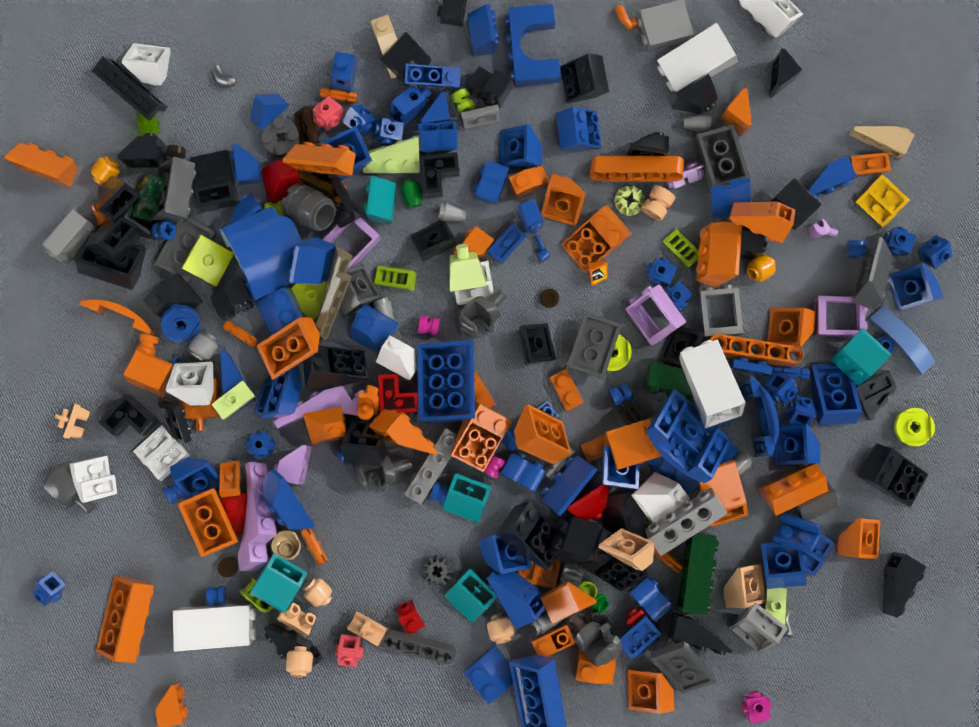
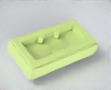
[212,381,255,420]
[765,587,787,625]

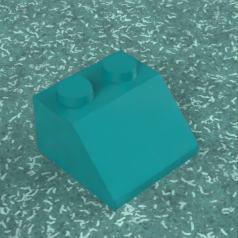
[830,328,892,386]

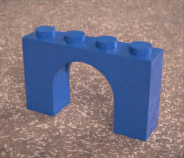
[505,4,561,87]

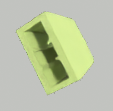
[449,244,486,292]

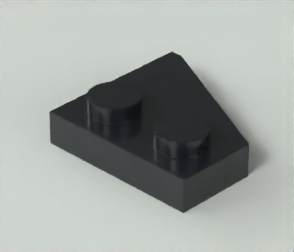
[855,370,897,421]
[158,400,192,444]

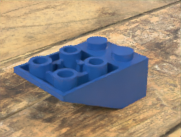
[487,571,545,629]

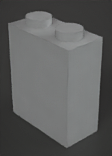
[636,0,694,52]

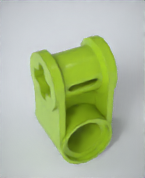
[240,576,275,612]

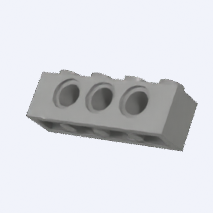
[405,428,457,505]
[645,488,728,556]

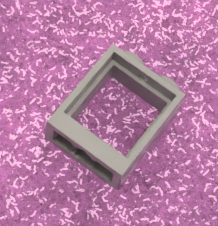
[42,209,99,263]
[697,285,743,339]
[728,603,788,654]

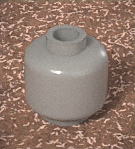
[189,332,218,362]

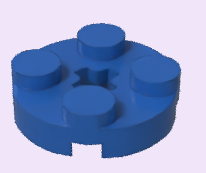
[161,304,201,343]

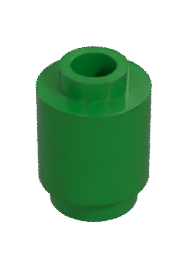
[400,179,423,209]

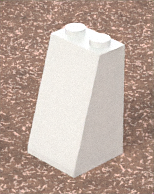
[657,23,738,95]
[679,339,745,428]
[173,604,256,651]

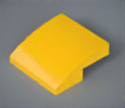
[856,174,910,228]

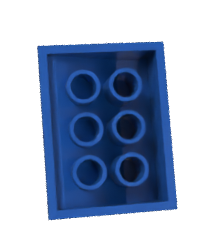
[417,340,475,424]

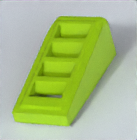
[662,229,699,270]
[374,265,417,291]

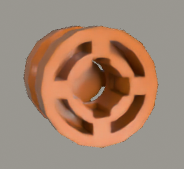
[136,333,159,356]

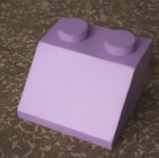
[274,445,312,484]

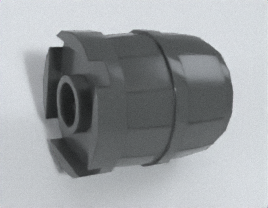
[282,182,336,231]

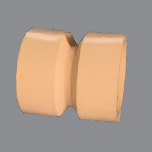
[641,185,676,221]

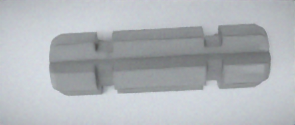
[544,448,574,480]

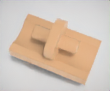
[54,403,90,439]
[277,603,316,637]
[347,611,388,646]

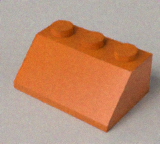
[4,142,79,187]
[283,142,356,176]
[696,222,742,287]
[257,317,320,380]
[514,404,572,465]
[757,463,829,516]
[178,488,238,557]

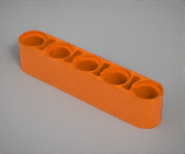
[589,156,684,182]
[710,334,804,367]

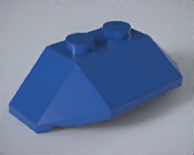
[254,365,303,419]
[262,468,315,529]

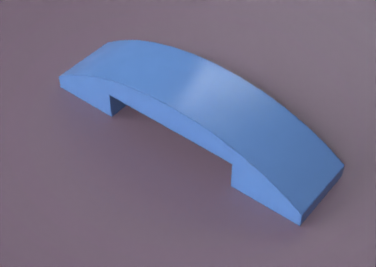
[869,306,936,375]

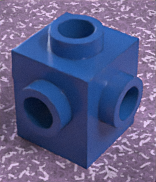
[342,104,377,135]
[373,116,404,146]
[883,227,916,256]
[918,235,953,269]
[645,257,677,287]
[664,281,693,312]
[765,371,799,405]
[787,395,817,426]
[246,431,275,459]
[32,571,66,606]

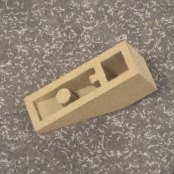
[371,15,397,80]
[848,126,915,159]

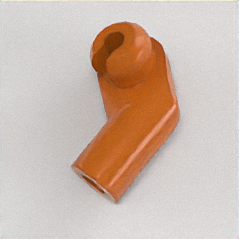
[614,5,638,30]

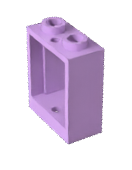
[323,214,381,269]
[625,284,686,346]
[814,296,868,337]

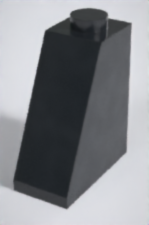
[98,176,140,221]

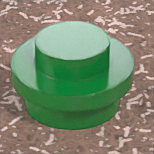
[591,594,609,613]

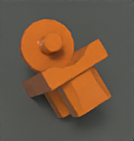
[357,385,379,420]

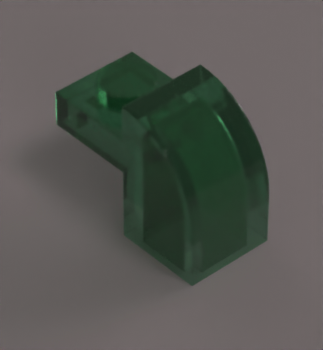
[132,174,166,221]

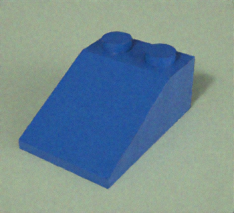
[811,363,862,426]

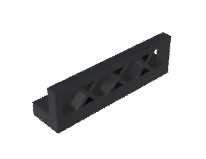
[92,56,168,120]
[311,172,360,228]

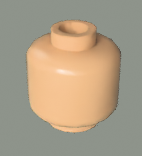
[303,578,332,607]
[487,614,515,644]
[286,646,313,677]

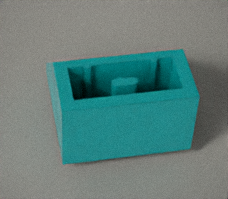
[364,176,397,224]
[442,473,492,523]
[250,553,307,613]
[444,568,498,623]

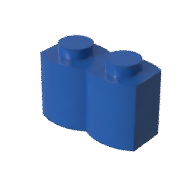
[418,121,457,153]
[473,160,509,206]
[517,199,544,235]
[500,452,546,492]
[628,576,673,623]

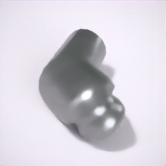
[212,66,236,88]
[783,608,794,638]

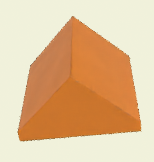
[720,88,752,136]
[123,349,173,397]
[541,581,596,624]

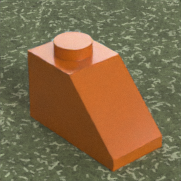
[508,166,550,199]

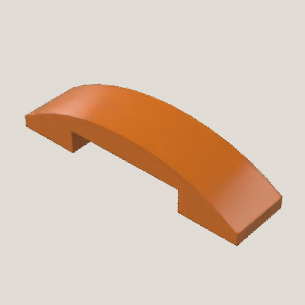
[80,299,156,336]

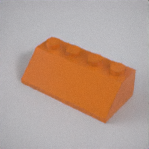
[96,575,154,663]

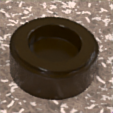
[166,145,186,159]
[540,289,559,308]
[218,558,238,578]

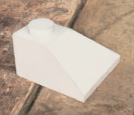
[122,43,170,86]
[376,336,418,380]
[166,362,214,406]
[631,472,690,523]

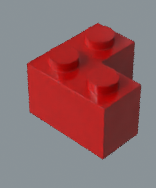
[378,374,418,414]

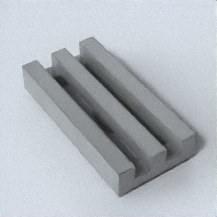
[461,104,501,130]

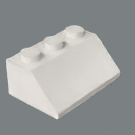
[739,0,803,38]

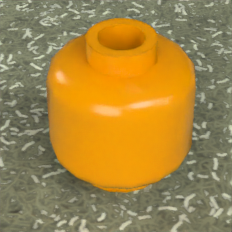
[91,156,120,185]
[747,254,776,282]

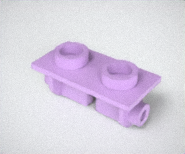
[667,161,705,189]

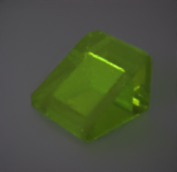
[137,114,161,136]

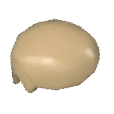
[271,529,301,561]

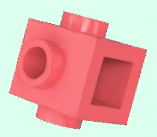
[313,96,344,131]
[335,634,364,667]

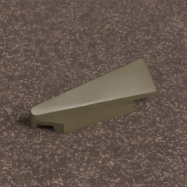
[316,246,352,340]

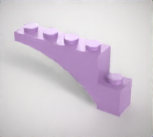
[274,385,380,429]
[237,462,277,571]

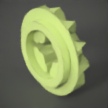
[614,185,645,216]

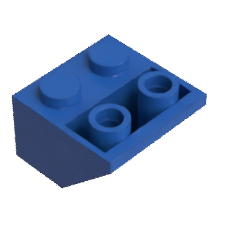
[467,4,499,56]
[556,107,602,152]
[289,237,335,285]

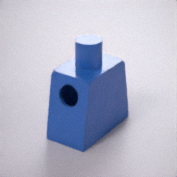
[331,52,358,93]
[390,86,431,128]

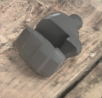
[458,289,507,339]
[354,455,412,492]
[44,461,96,515]
[569,615,622,667]

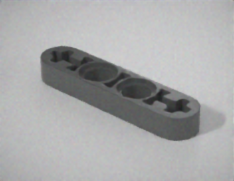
[381,629,456,664]

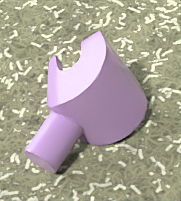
[807,219,838,239]

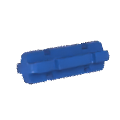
[772,365,810,380]

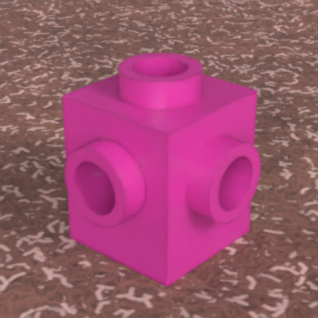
[741,691,771,724]

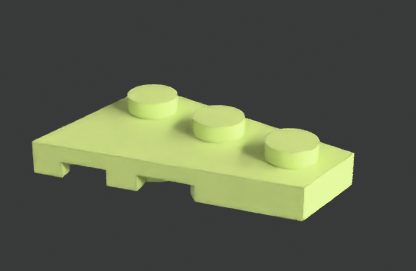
[363,134,420,173]

